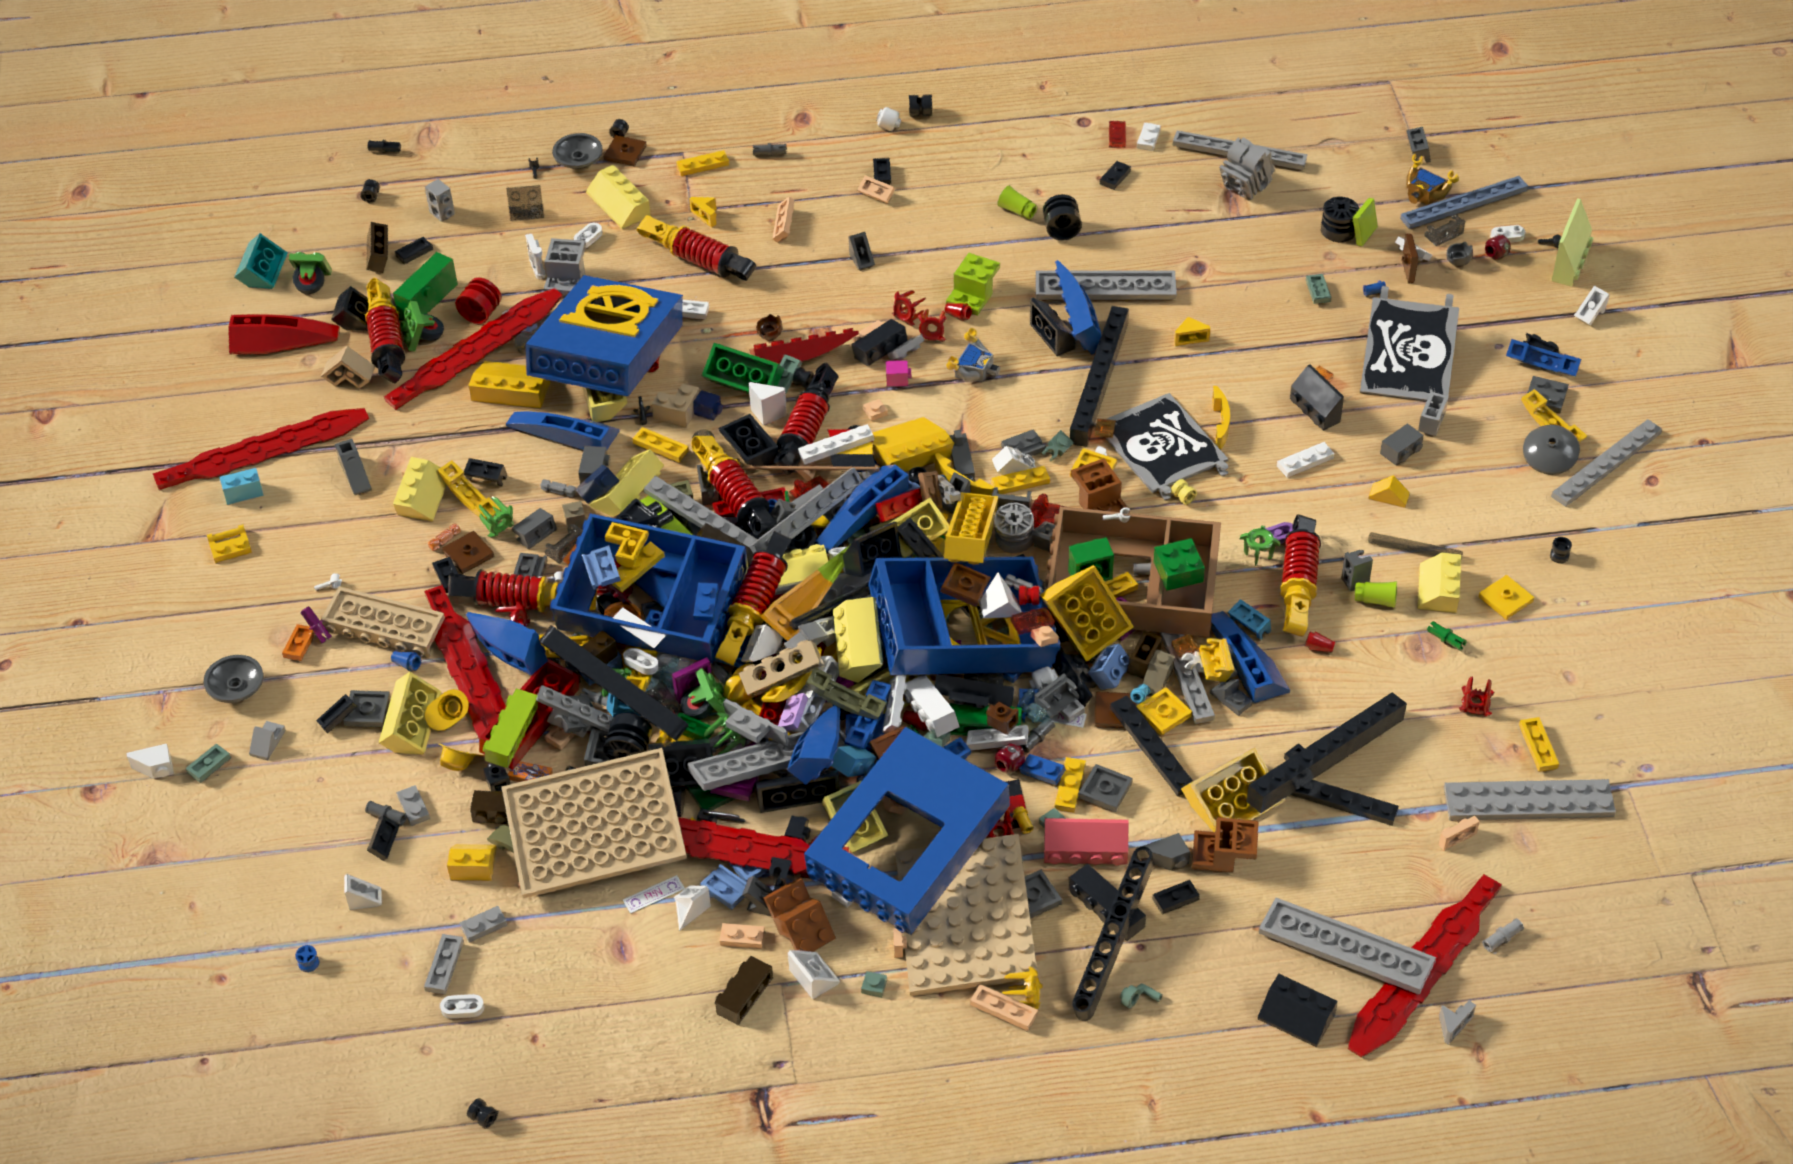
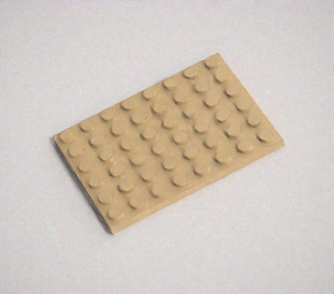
[502,748,687,899]
[895,834,1038,996]

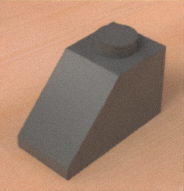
[1141,833,1190,870]

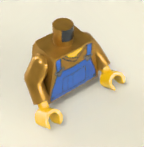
[1406,154,1459,205]

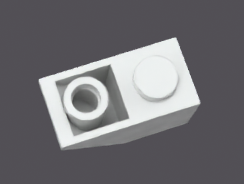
[992,445,1036,475]

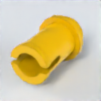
[1013,807,1034,834]

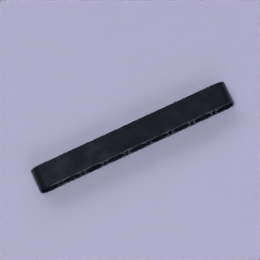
[539,625,689,741]
[1072,846,1154,1021]

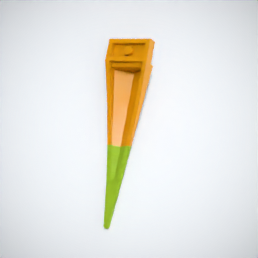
[761,536,861,641]

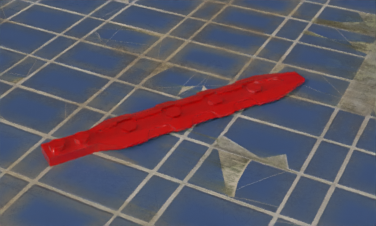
[384,288,563,410]
[153,408,369,490]
[424,585,506,739]
[678,817,810,875]
[1348,874,1502,1058]

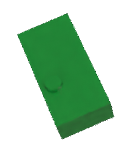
[393,252,458,320]
[701,343,784,395]

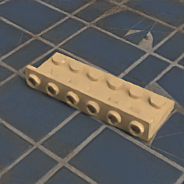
[321,587,445,657]

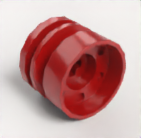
[455,277,502,324]

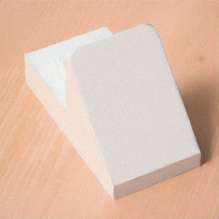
[1574,286,1610,326]

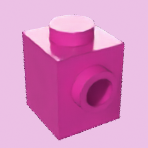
[886,361,912,387]

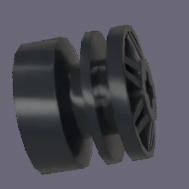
[1043,194,1082,241]
[1321,196,1360,242]
[603,713,652,760]

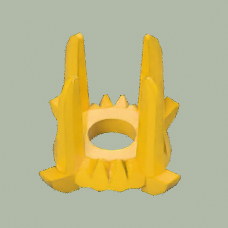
[1002,966,1043,1010]

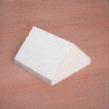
[749,382,787,426]
[788,950,840,999]

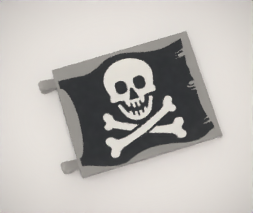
[1360,286,1459,401]
[1095,393,1228,500]

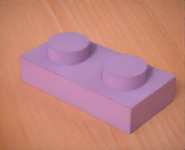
[778,693,808,731]

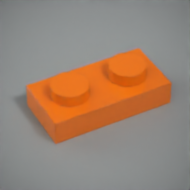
[282,624,315,661]

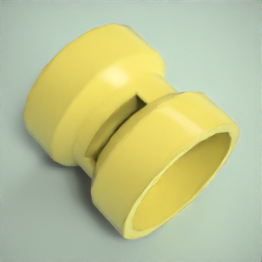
[1171,479,1197,505]

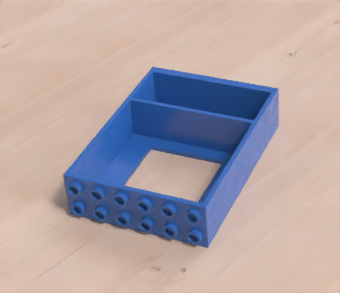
[550,513,748,664]
[804,727,1010,935]

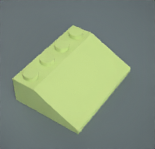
[1552,198,1594,286]

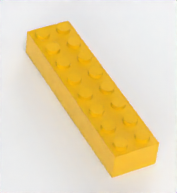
[944,492,998,565]

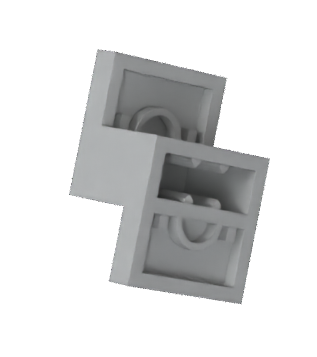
[544,238,586,296]

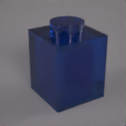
[693,390,723,421]

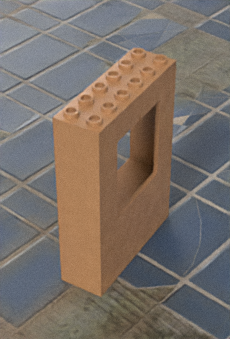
[1044,507,1221,637]

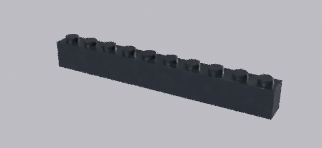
[1070,306,1129,447]
[1246,692,1407,813]

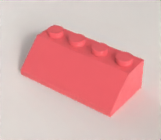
[1044,818,1129,865]

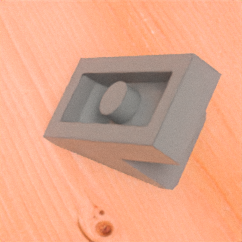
[784,621,828,660]
[249,721,286,760]
[1439,1000,1476,1045]

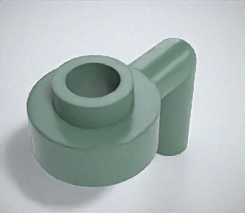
[1120,983,1163,1008]

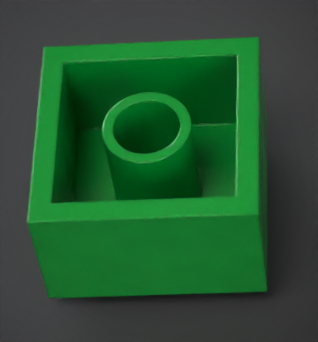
[1068,537,1114,581]
[1154,538,1205,591]

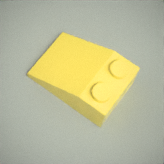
[822,781,888,853]

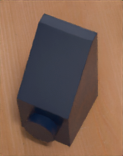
[575,465,619,504]

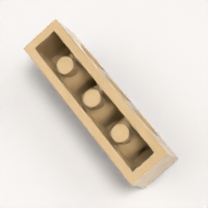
[739,640,824,698]

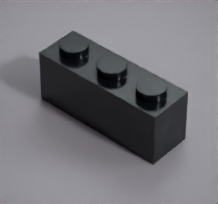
[852,319,908,366]

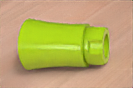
[997,185,1038,219]
[1355,581,1397,608]

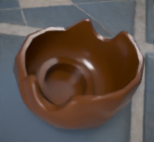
[756,314,783,340]

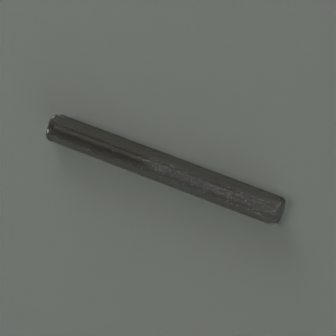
[1368,532,1463,560]

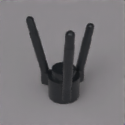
[697,808,745,823]

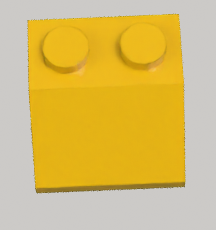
[447,844,497,881]

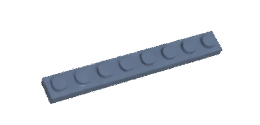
[1400,176,1528,229]

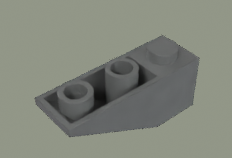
[335,439,372,496]

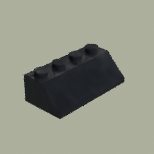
[755,768,840,813]

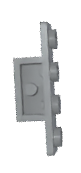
[536,685,614,738]
[723,699,789,746]

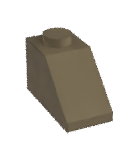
[562,501,585,533]
[1142,649,1175,696]

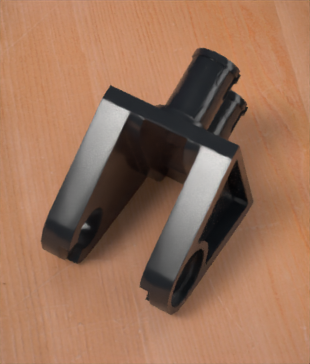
[616,498,674,528]

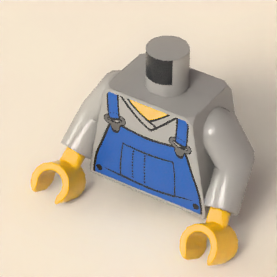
[946,328,1000,382]

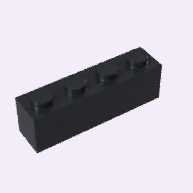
[1069,863,1146,941]

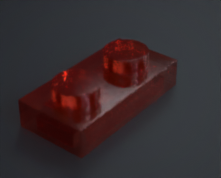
[1109,121,1126,148]
[1010,607,1055,635]

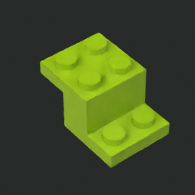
[946,253,1000,316]

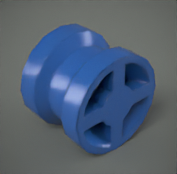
[295,945,320,972]

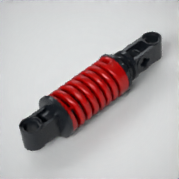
[774,363,839,475]

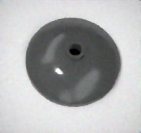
[552,133,603,169]
[1523,425,1580,475]
[203,655,264,703]

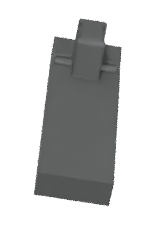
[949,430,975,478]

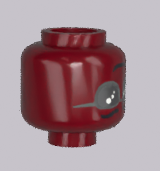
[1485,235,1511,260]
[995,743,1025,774]

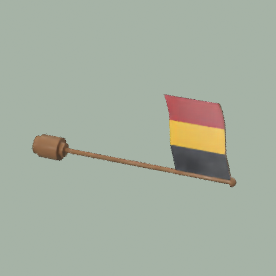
[733,429,879,472]

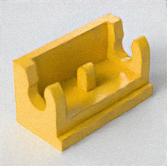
[1199,638,1234,682]

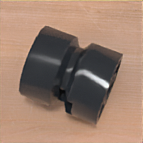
[909,94,932,116]

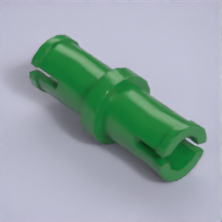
[1427,621,1467,651]

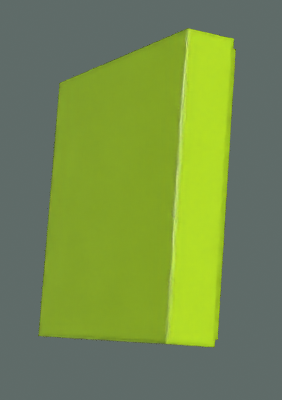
[1353,198,1378,246]

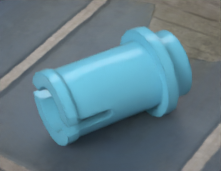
[1130,684,1150,704]

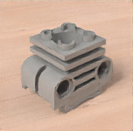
[1219,137,1275,200]

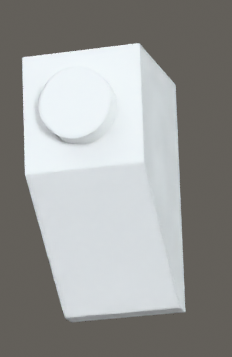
[741,625,783,663]
[126,744,174,779]

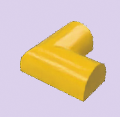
[605,522,649,567]

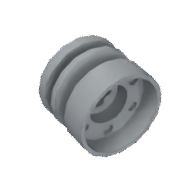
[994,503,1034,553]

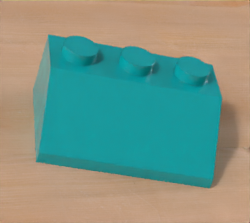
[234,233,288,289]

